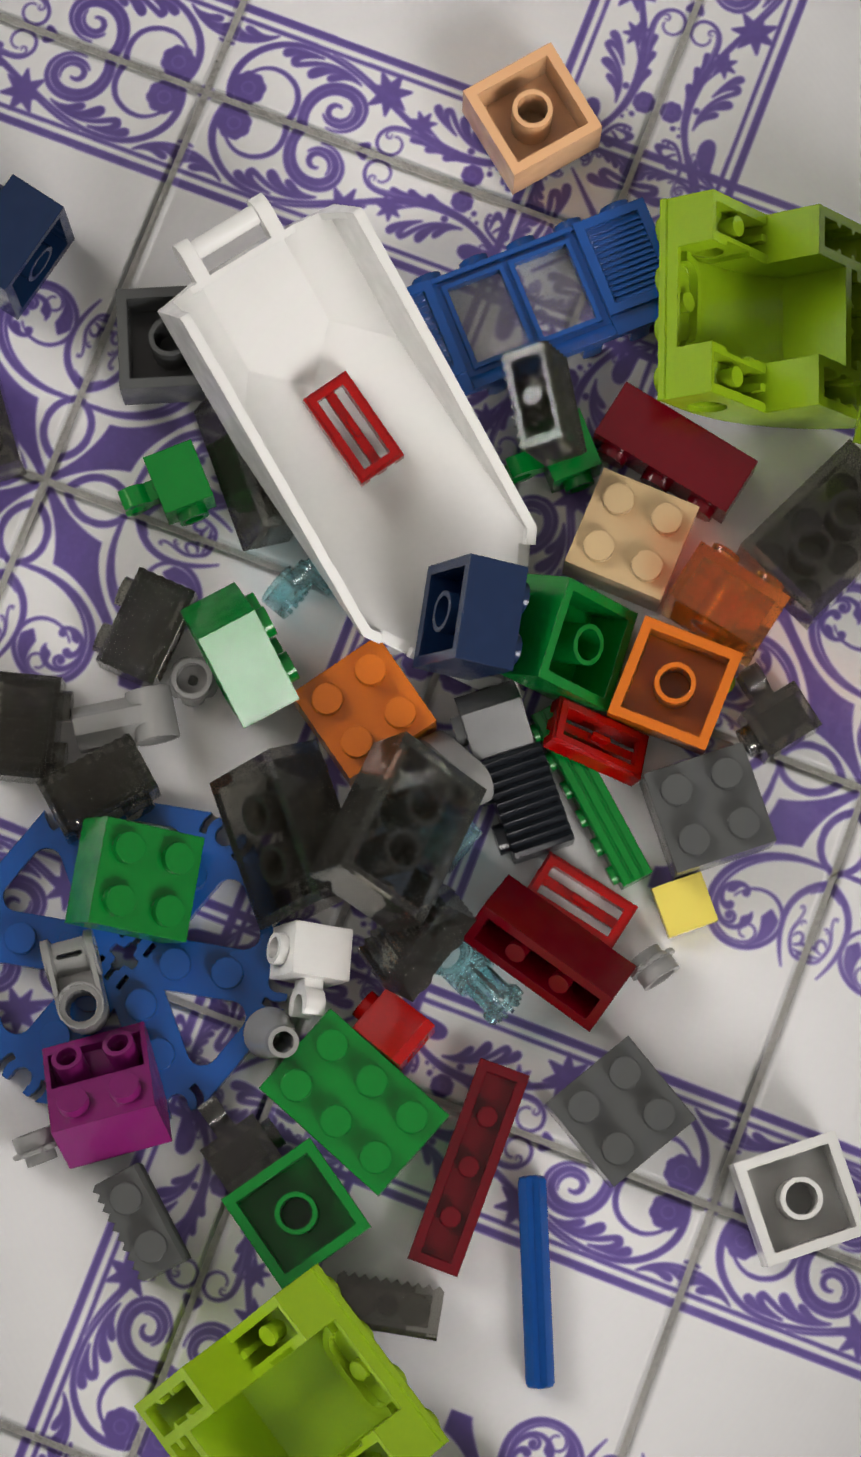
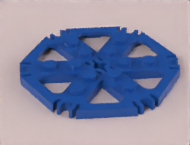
[0,793,288,1120]

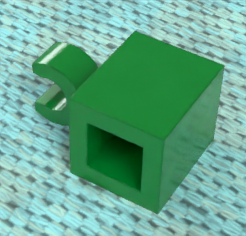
[504,408,602,494]
[118,439,217,526]

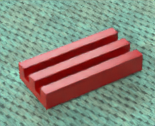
[303,371,404,487]
[542,696,649,787]
[527,851,638,948]

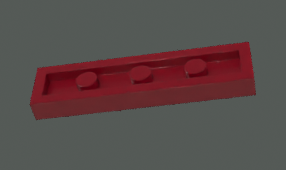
[407,1058,530,1277]

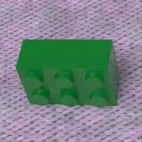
[259,1008,449,1197]

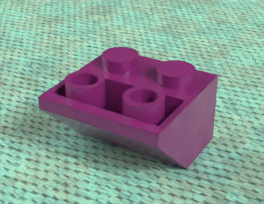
[42,1021,172,1169]

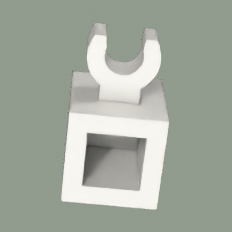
[266,920,353,1020]

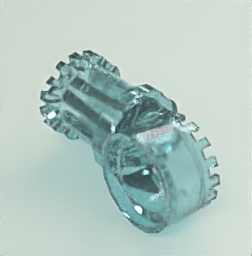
[261,558,332,619]
[422,929,524,1025]

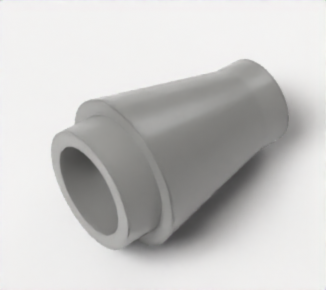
[243,1007,299,1059]

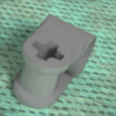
[39,928,110,1035]

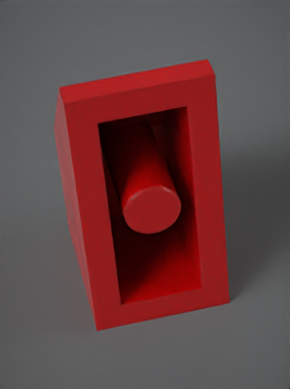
[352,988,435,1071]

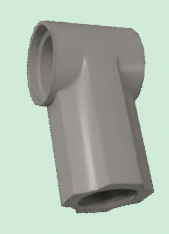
[71,684,180,754]

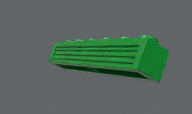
[530,705,652,890]

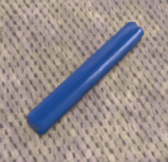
[518,1175,555,1389]

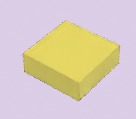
[650,871,718,939]

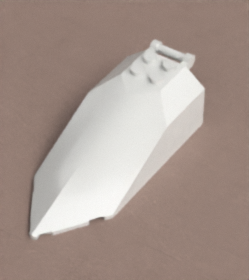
[157,193,537,698]

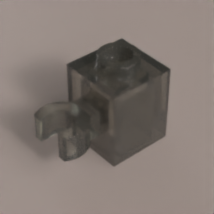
[735,662,822,764]
[197,1095,286,1194]

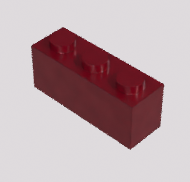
[593,381,758,524]
[461,874,637,1032]

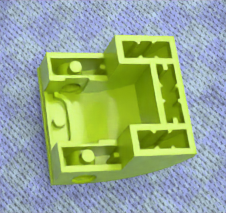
[653,189,861,429]
[134,1263,450,1457]

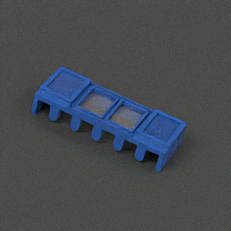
[406,197,659,396]

